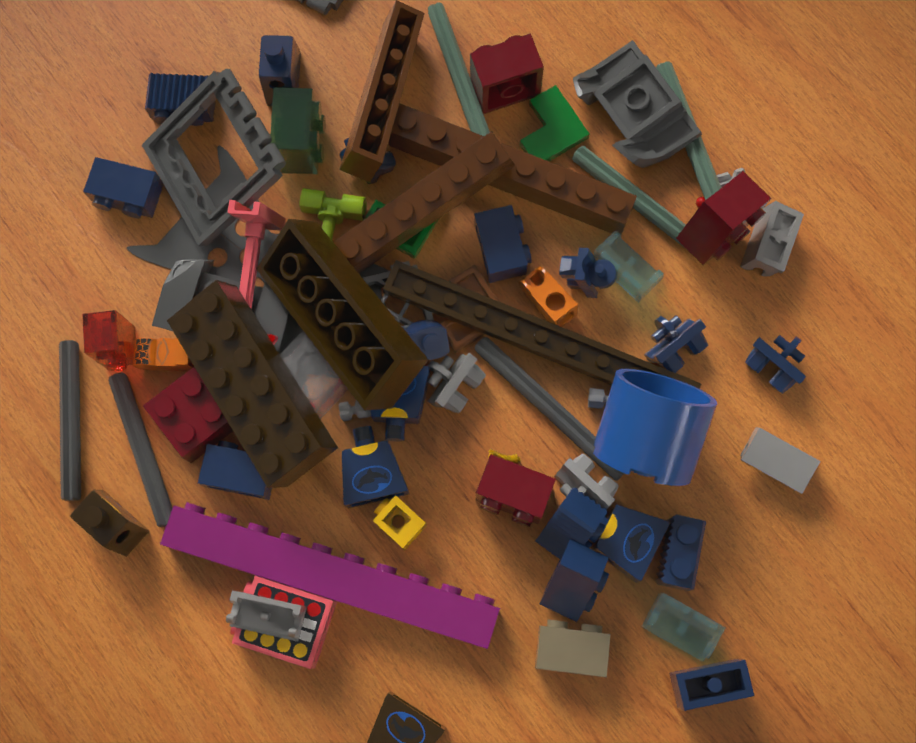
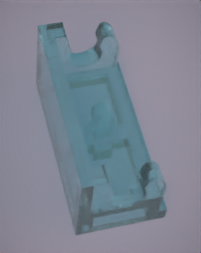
[593,230,664,303]
[641,593,726,662]

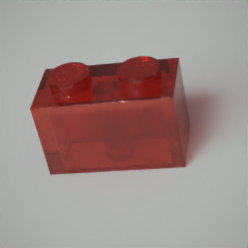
[82,310,136,371]

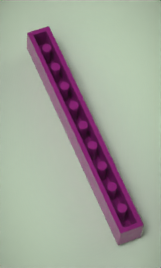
[160,502,500,649]

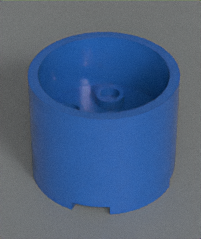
[593,369,717,486]

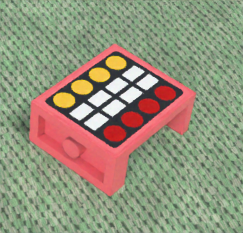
[230,576,337,669]

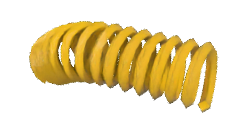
[488,449,521,463]

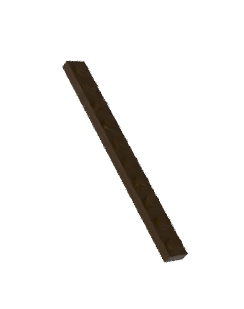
[383,260,701,389]

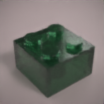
[270,88,326,174]

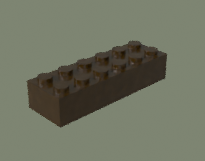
[256,219,429,411]
[167,280,338,488]

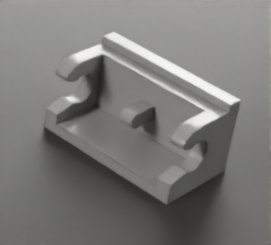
[740,201,804,276]
[740,427,821,494]
[226,590,307,641]

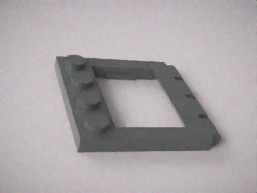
[142,69,286,247]

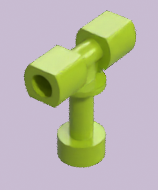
[299,188,367,240]

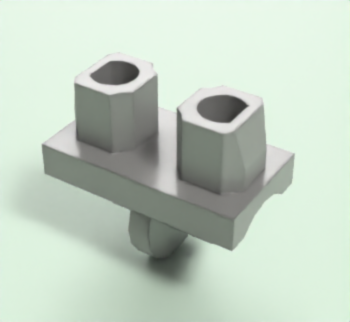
[428,353,486,413]
[554,454,619,509]

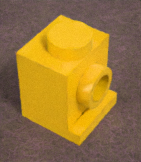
[373,496,427,551]

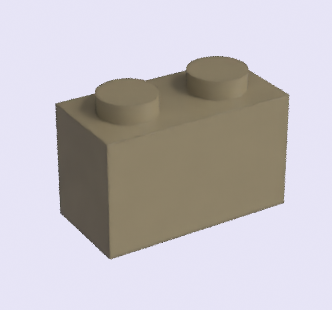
[535,620,611,677]

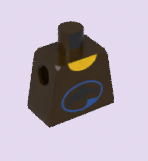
[70,490,149,557]
[367,691,446,743]

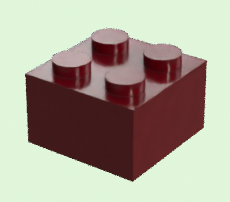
[470,33,544,114]
[676,171,771,265]
[143,367,233,463]
[476,454,556,527]

